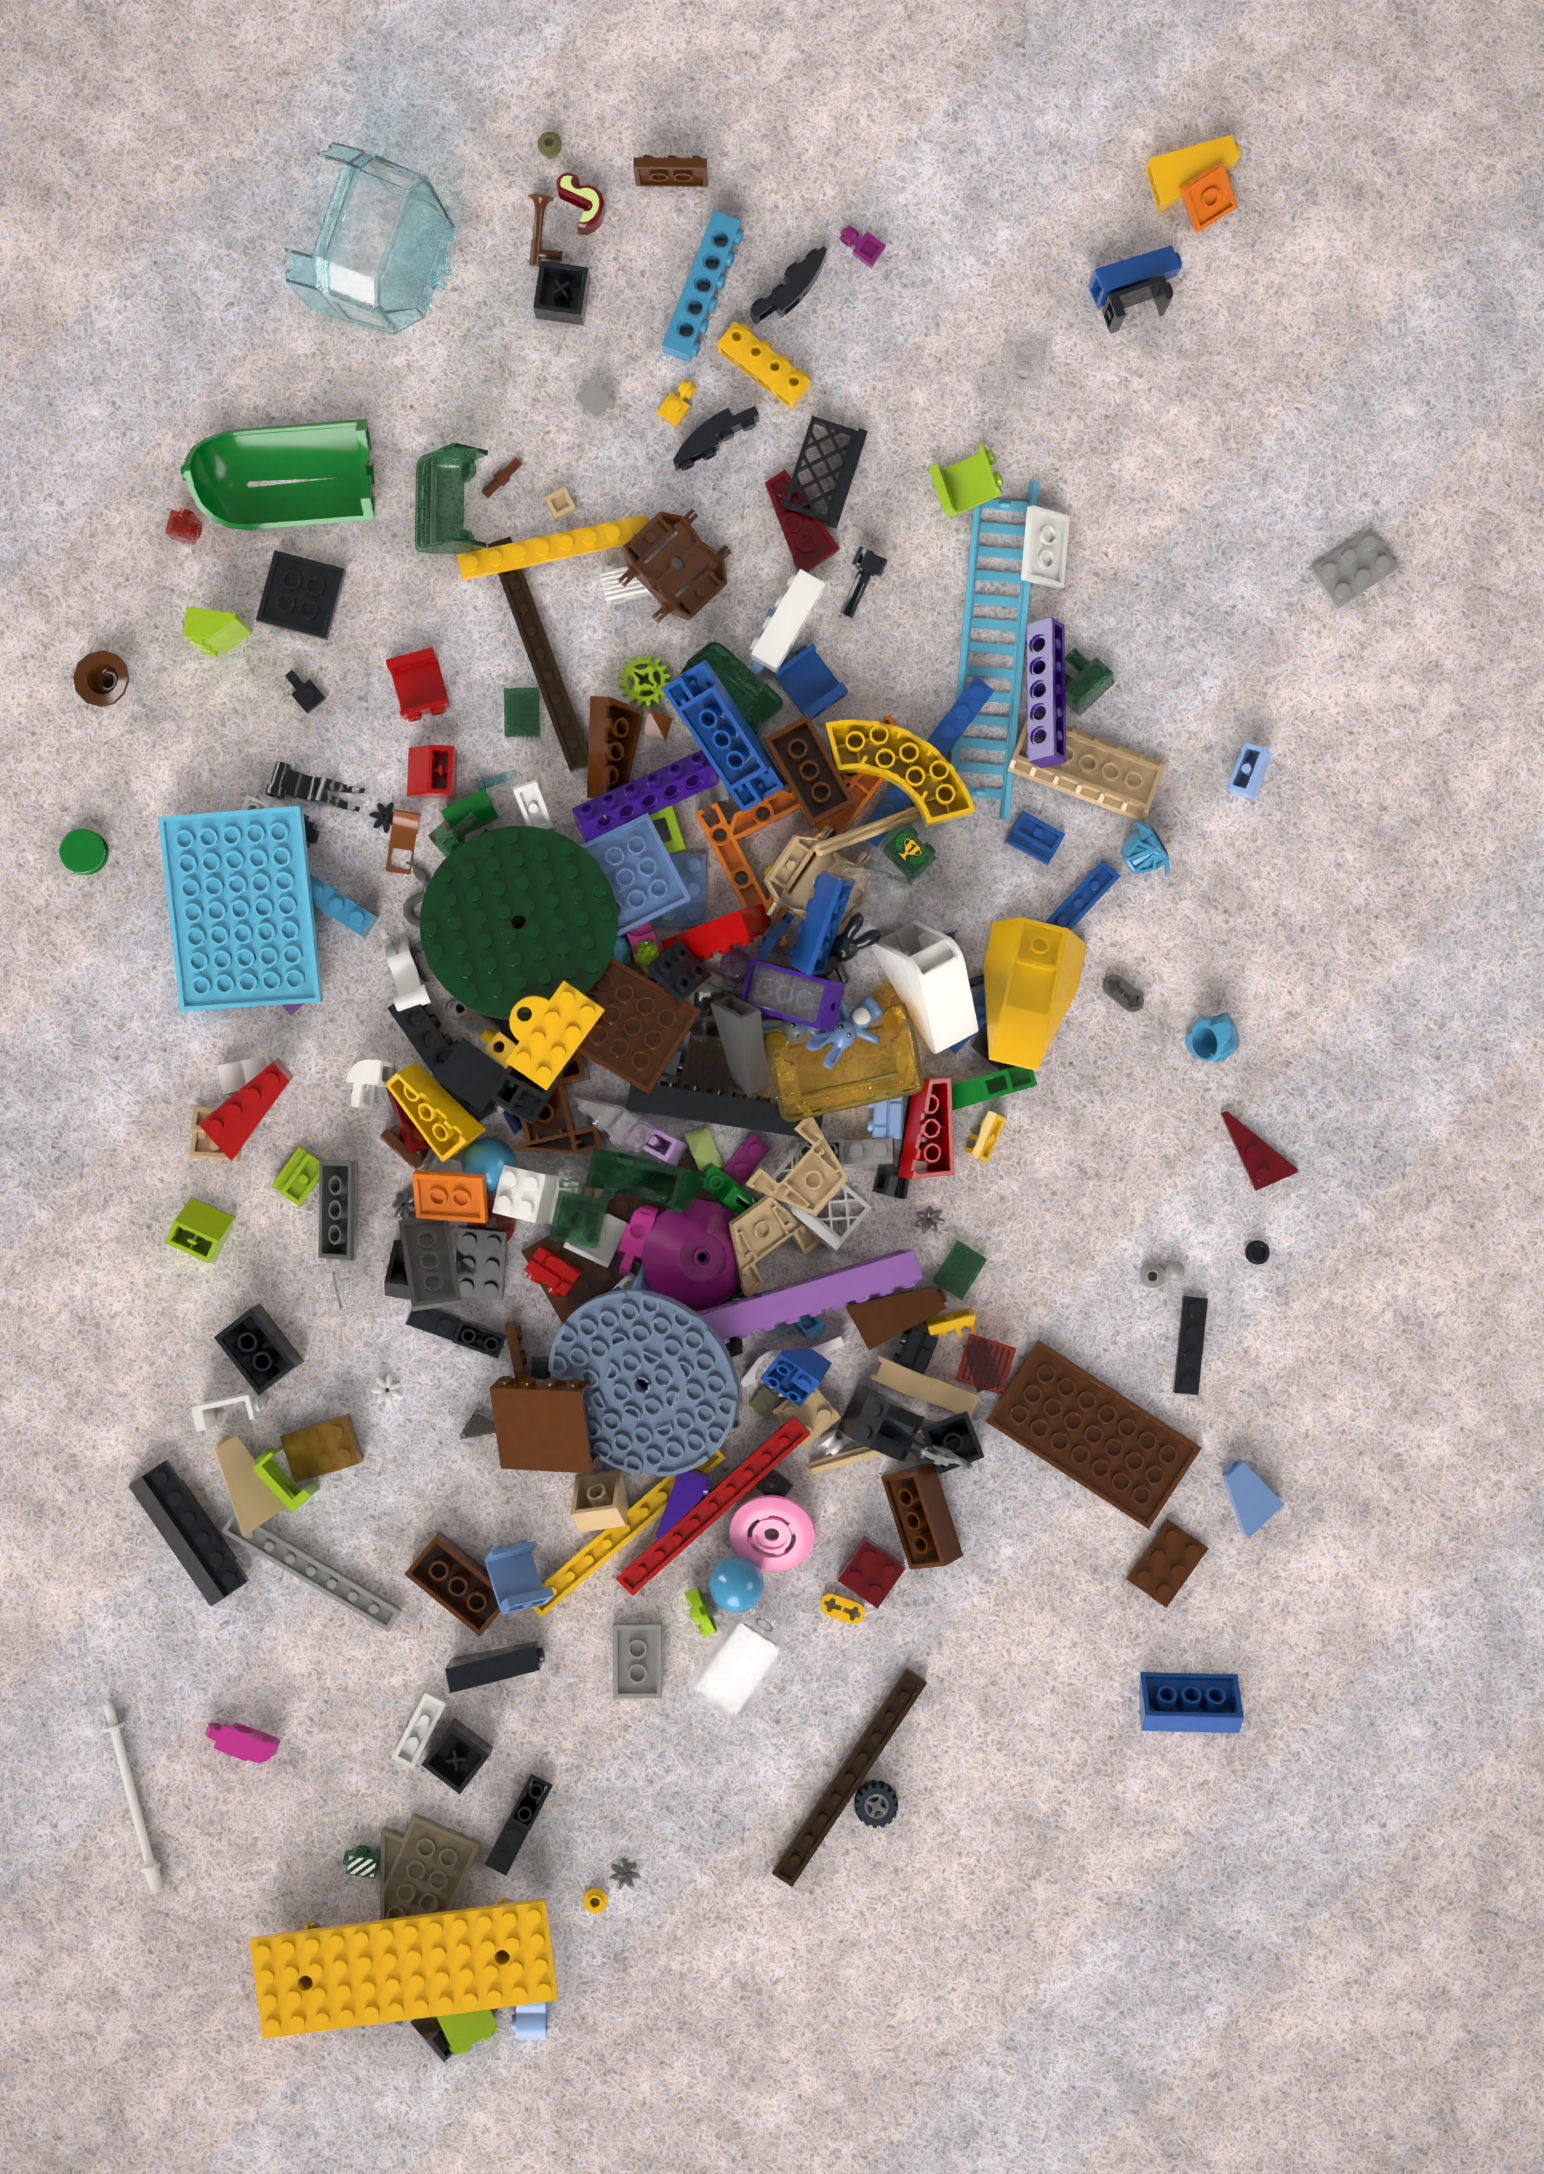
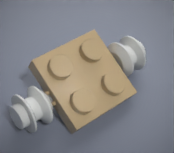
[769,1387,844,1455]

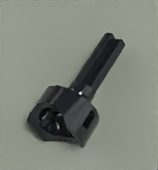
[840,546,887,618]

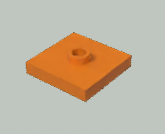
[1179,161,1238,233]

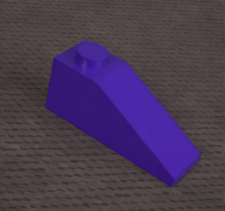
[656,1469,711,1539]

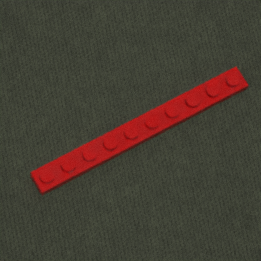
[616,1415,810,1596]

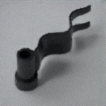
[265,761,365,812]

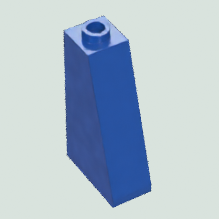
[1088,245,1182,309]

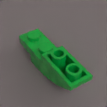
[951,1066,1037,1111]

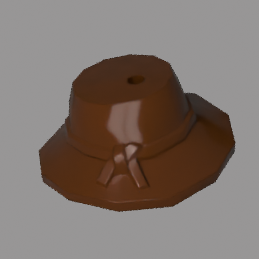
[73,650,130,707]

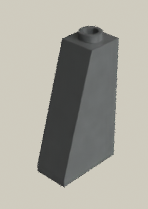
[711,994,768,1096]

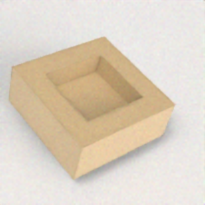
[544,486,577,521]

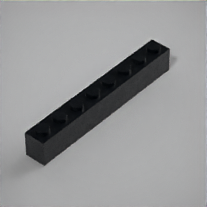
[626,1081,824,1138]

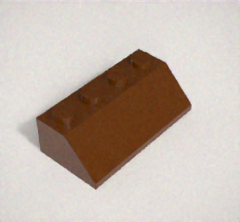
[881,1463,963,1570]

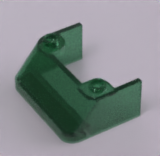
[415,442,488,554]
[585,1148,707,1214]

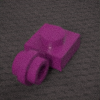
[839,225,886,269]

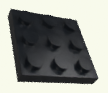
[256,550,346,641]

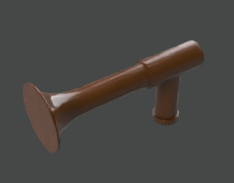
[528,194,563,267]

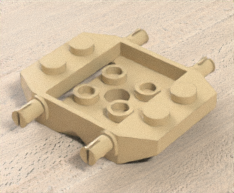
[764,824,871,934]

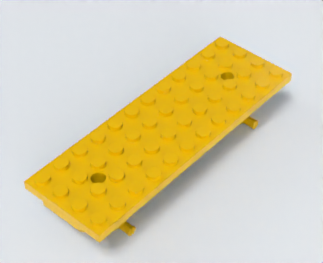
[249,1897,559,2039]

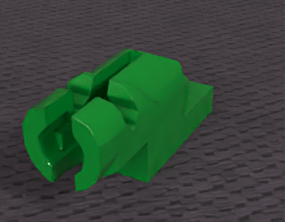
[696,1163,759,1215]

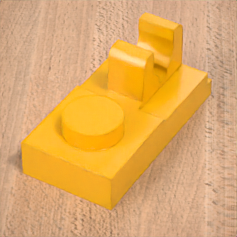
[964,1111,1006,1163]
[925,1307,976,1337]

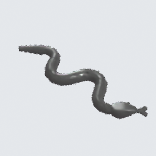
[403,858,430,982]

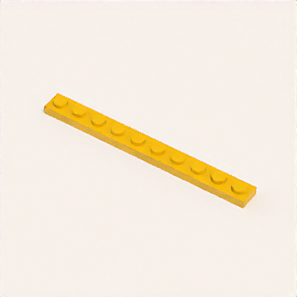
[532,1449,726,1617]

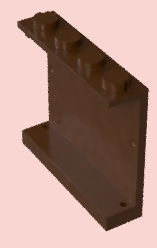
[490,1376,600,1474]

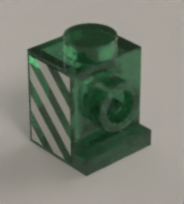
[343,1845,381,1879]

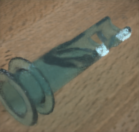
[475,770,517,791]

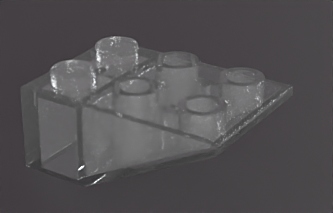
[838,863,912,931]
[572,1094,658,1153]

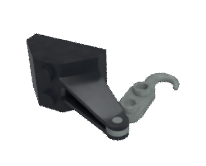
[838,1384,973,1470]

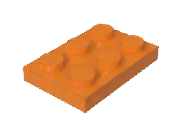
[412,1170,489,1223]

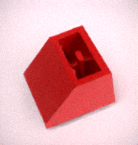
[407,745,458,799]

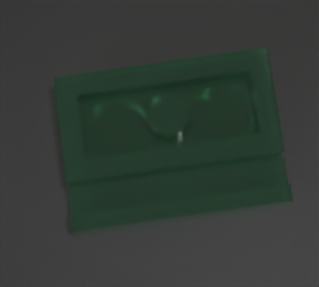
[504,687,541,738]
[931,1240,988,1300]

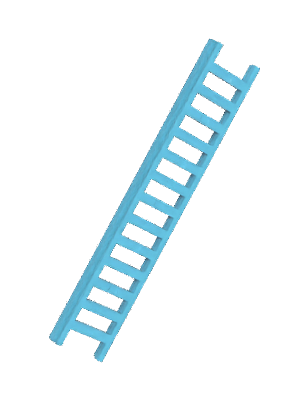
[950,481,1039,819]

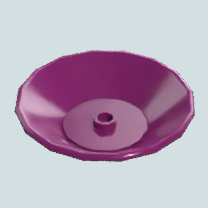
[641,1199,741,1311]

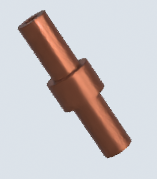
[481,457,522,498]

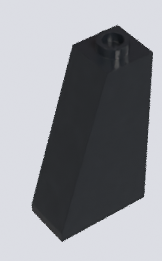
[445,1641,545,1693]

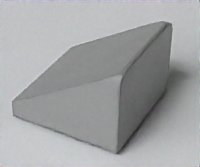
[710,777,729,804]

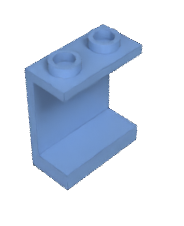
[484,1540,554,1615]

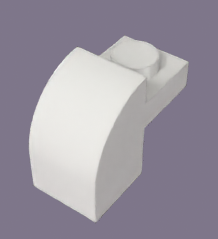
[346,1059,395,1110]

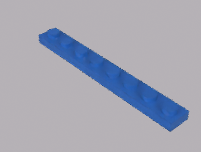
[863,676,995,848]

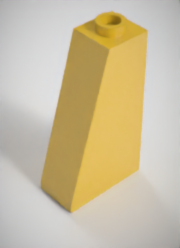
[1145,134,1241,213]

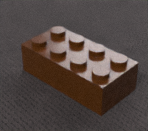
[764,715,855,829]
[404,1531,500,1637]

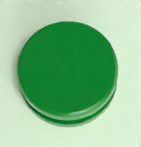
[59,829,109,875]

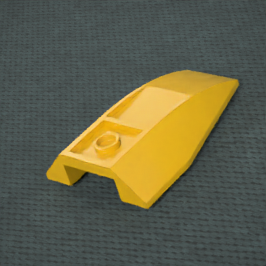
[983,917,1087,1071]

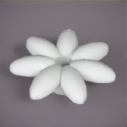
[371,1374,401,1406]

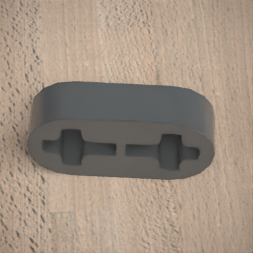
[1102,975,1144,1012]

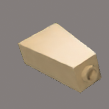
[214,1435,286,1537]

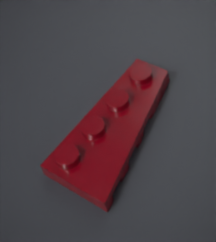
[765,469,840,573]

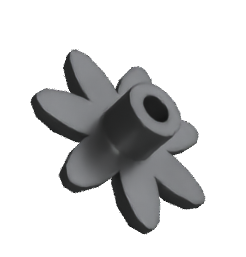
[392,1189,415,1220]
[914,1206,945,1234]
[609,1858,641,1890]

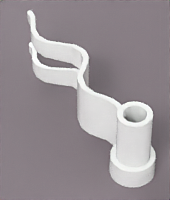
[379,921,432,1012]

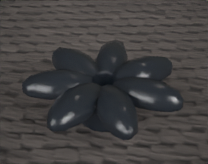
[370,802,394,833]

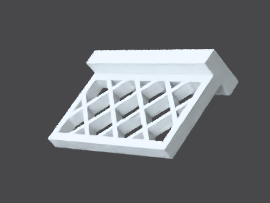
[771,1149,872,1252]

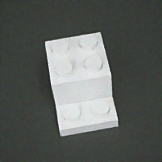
[492,1165,584,1229]

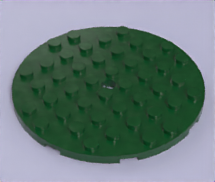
[420,826,618,1020]

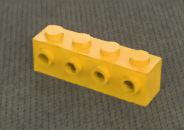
[717,321,811,410]

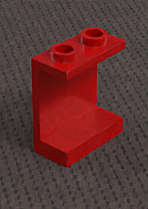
[386,647,450,722]

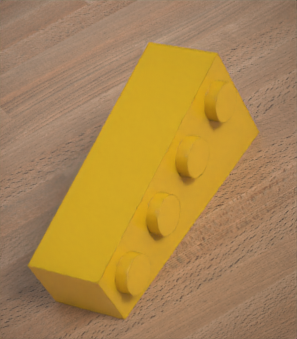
[385,1062,486,1163]

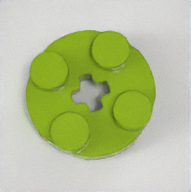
[684,1587,717,1638]

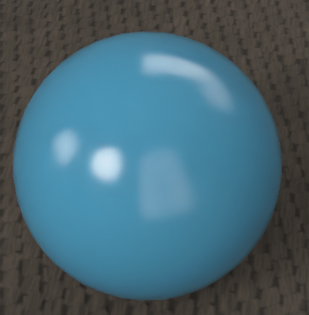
[461,1137,516,1192]
[709,1557,764,1613]

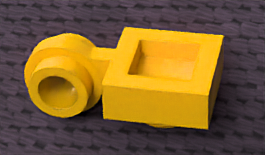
[657,379,697,427]

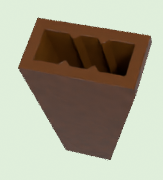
[846,1285,947,1350]

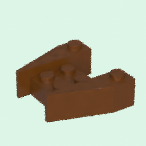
[513,1054,607,1156]

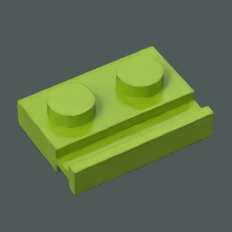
[271,1147,319,1207]

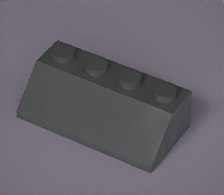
[318,1160,359,1260]

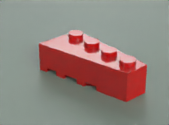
[198,1058,294,1161]
[898,1076,955,1180]

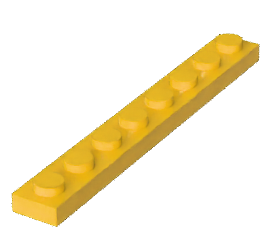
[456,514,648,581]

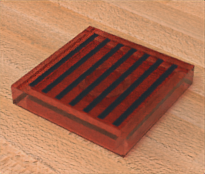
[955,1333,1017,1395]

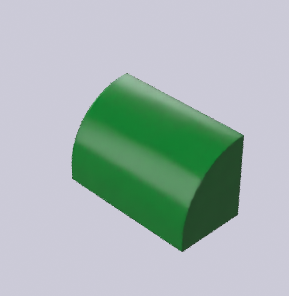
[441,789,499,840]

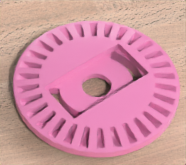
[729,1495,815,1571]

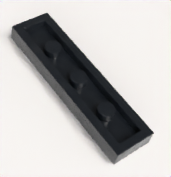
[1173,1296,1208,1395]

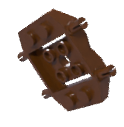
[618,509,731,623]

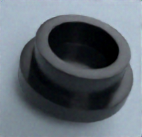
[1245,1240,1270,1265]

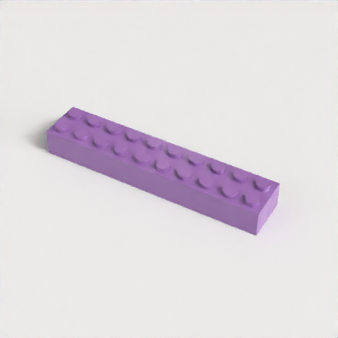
[696,1248,923,1344]

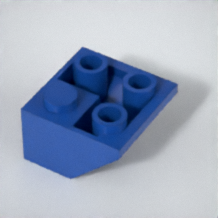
[760,1349,832,1407]

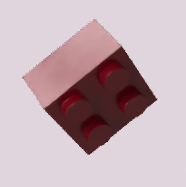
[837,1535,906,1609]

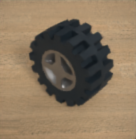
[854,1780,898,1828]

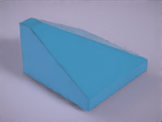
[792,1315,825,1339]

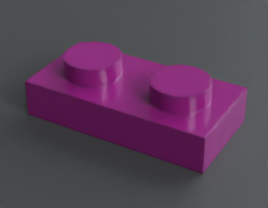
[722,1132,771,1186]

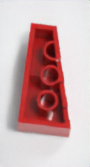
[661,904,770,962]

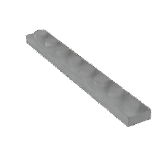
[221,1511,402,1632]

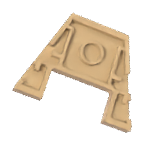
[746,1113,849,1216]
[729,1195,822,1297]

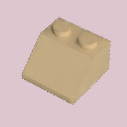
[570,1469,628,1532]

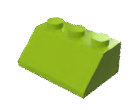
[183,606,252,657]

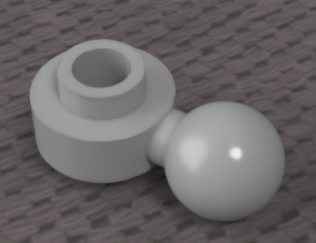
[1140,1261,1185,1288]

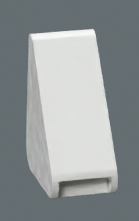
[872,920,979,1054]

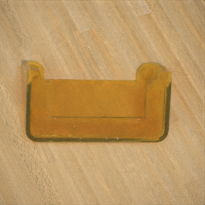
[763,1002,924,1122]

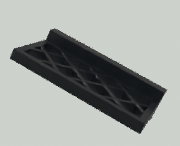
[782,416,868,529]

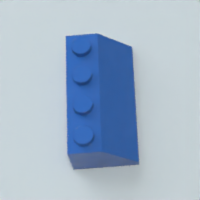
[789,871,855,976]
[1139,1672,1244,1733]

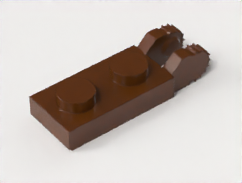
[505,1321,530,1379]

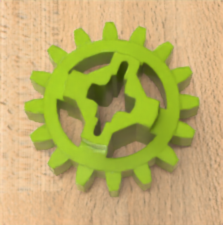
[618,654,671,708]

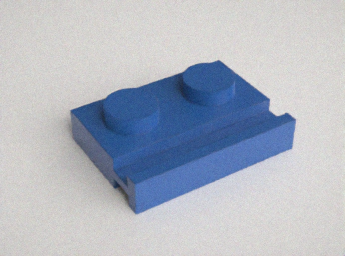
[1005,811,1065,866]

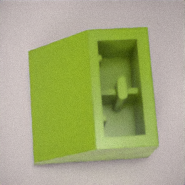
[164,1197,236,1263]

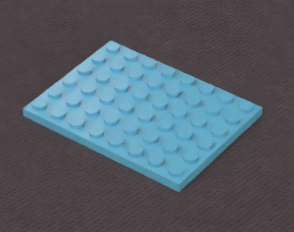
[158,805,323,1012]

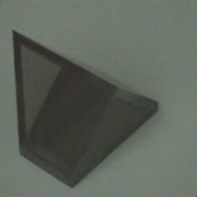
[460,1404,496,1440]

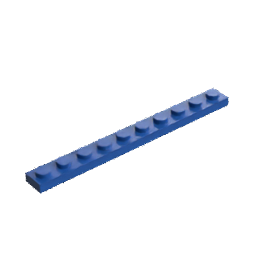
[949,860,1120,1054]

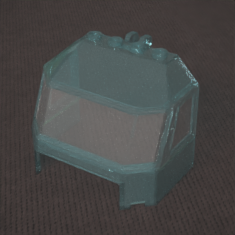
[284,142,456,335]

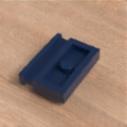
[756,911,795,963]

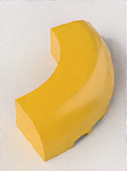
[825,719,975,827]

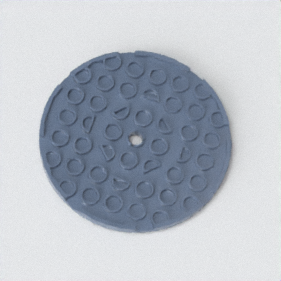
[548,1289,739,1477]

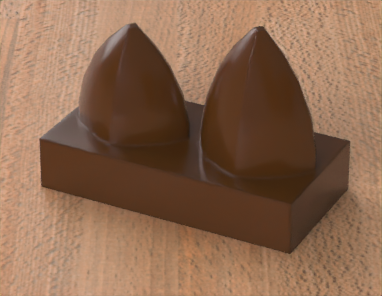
[380,1124,428,1170]

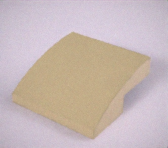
[189,1106,240,1162]

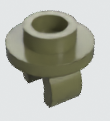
[538,132,562,159]

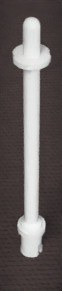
[103,1702,165,1894]

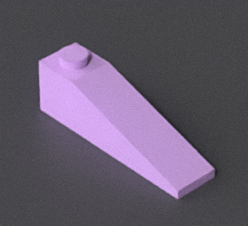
[589,1098,688,1166]

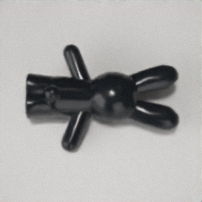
[818,912,881,983]

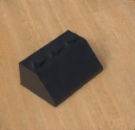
[214,1304,304,1396]

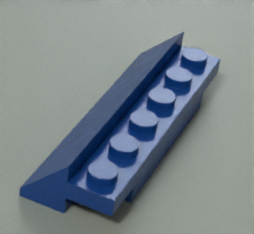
[661,659,787,812]

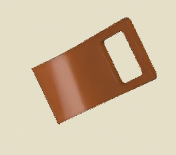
[386,809,421,875]

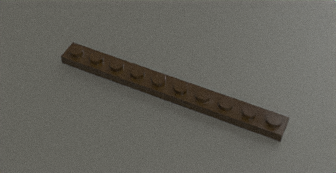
[487,536,588,773]
[772,1667,927,1887]

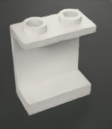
[191,1391,267,1432]

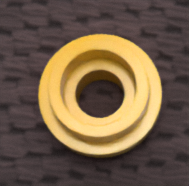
[583,1888,608,1913]

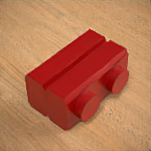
[524,1245,583,1298]

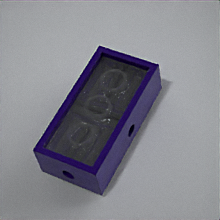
[740,959,846,1031]

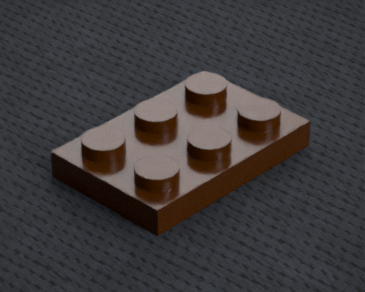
[633,155,708,187]
[1126,1519,1209,1608]

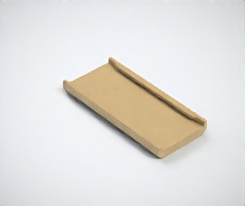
[1007,715,1165,821]

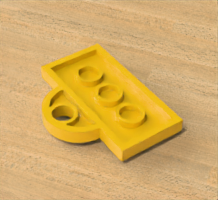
[506,980,605,1090]

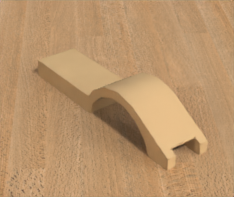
[870,1356,980,1419]

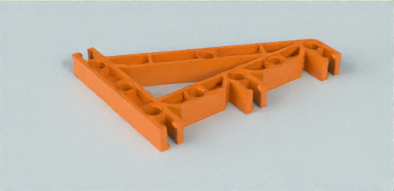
[695,714,896,954]

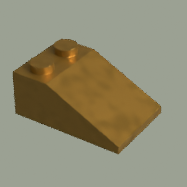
[280,1414,364,1482]

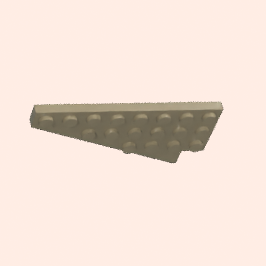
[380,1813,481,2025]

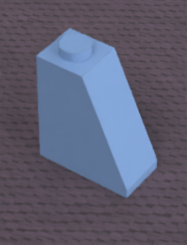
[1222,1458,1284,1538]

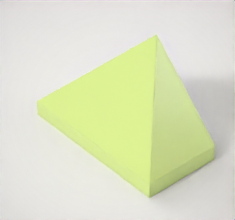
[685,1125,724,1174]

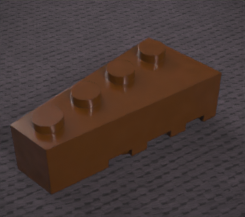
[587,696,644,799]

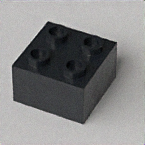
[533,260,591,326]
[421,1718,493,1794]

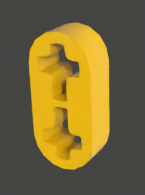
[820,1592,865,1624]

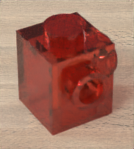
[165,508,202,545]

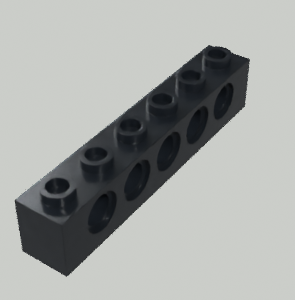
[387,1003,497,1123]

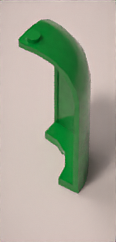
[181,419,376,530]

